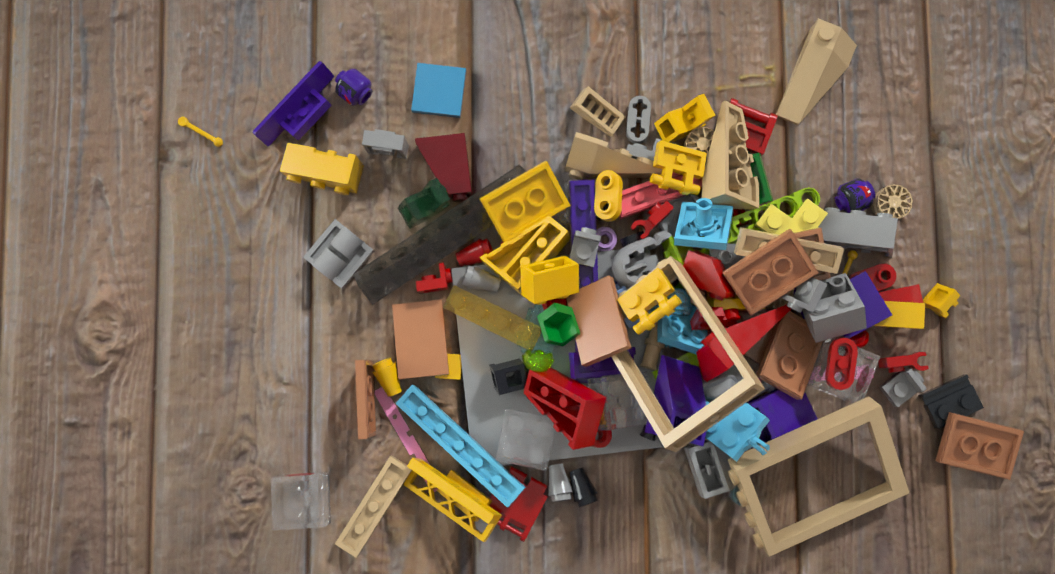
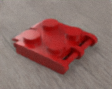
[480,466,548,542]

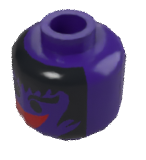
[335,69,373,106]
[835,178,875,213]

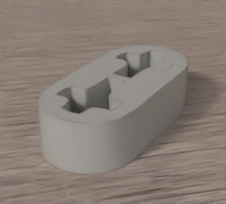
[626,96,651,144]

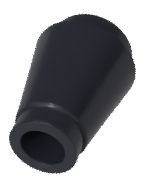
[569,467,598,508]

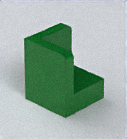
[537,303,580,347]

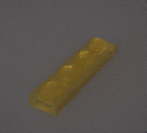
[443,285,542,351]

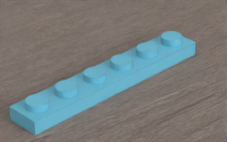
[396,385,526,508]

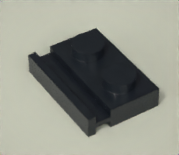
[919,374,984,429]

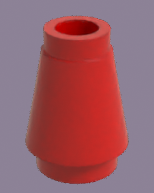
[456,238,493,267]

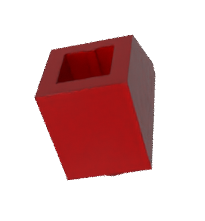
[683,251,735,301]

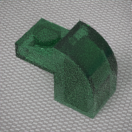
[398,178,450,229]

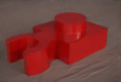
[690,306,740,330]

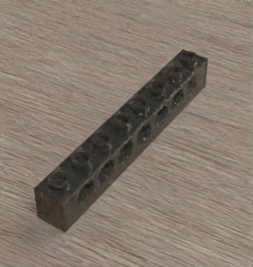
[353,164,527,305]

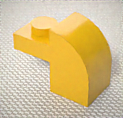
[654,94,716,143]

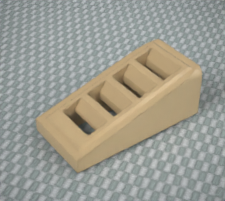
[570,86,626,137]

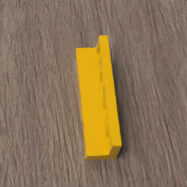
[403,457,502,542]

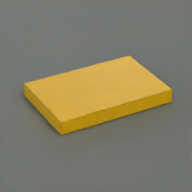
[480,161,571,242]

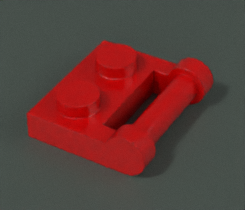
[729,98,778,156]

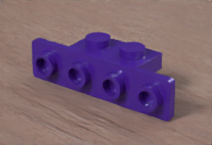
[252,61,334,146]

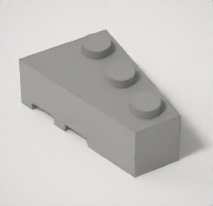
[818,207,898,257]

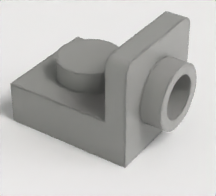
[626,138,661,161]
[569,227,601,268]
[781,277,827,312]
[879,369,927,407]

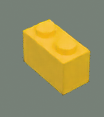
[520,256,579,305]

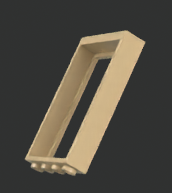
[611,256,765,452]
[728,396,909,557]

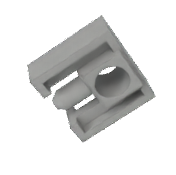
[362,129,409,159]

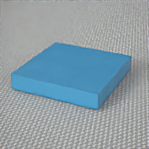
[411,63,466,118]

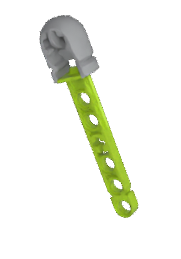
[612,187,820,290]

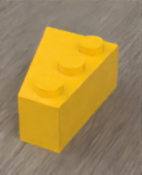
[280,143,364,196]
[479,216,571,295]

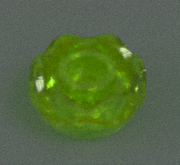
[522,350,555,372]

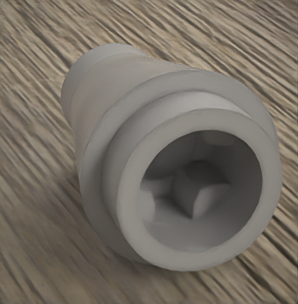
[462,265,501,293]
[548,464,573,502]

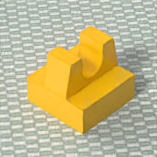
[923,283,960,318]

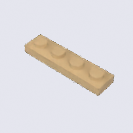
[734,227,844,274]
[335,455,412,558]

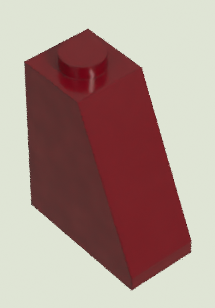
[415,133,472,202]

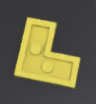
[755,198,828,235]

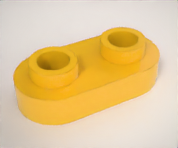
[594,170,623,222]

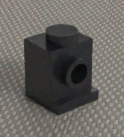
[489,358,529,395]

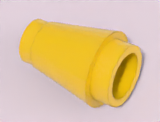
[372,358,402,397]

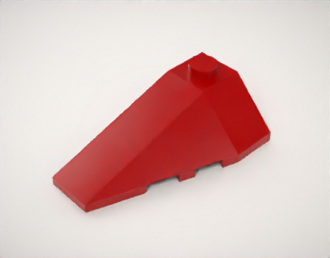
[696,304,792,382]

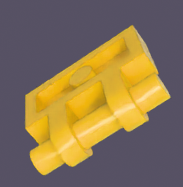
[650,140,707,195]
[617,268,682,335]

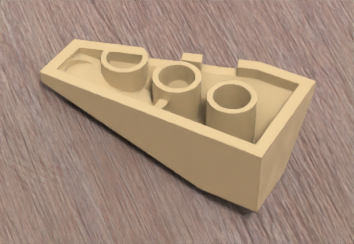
[776,18,857,125]
[702,101,759,209]
[565,132,662,180]

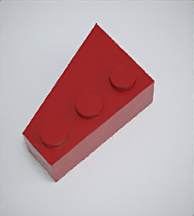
[524,367,607,450]

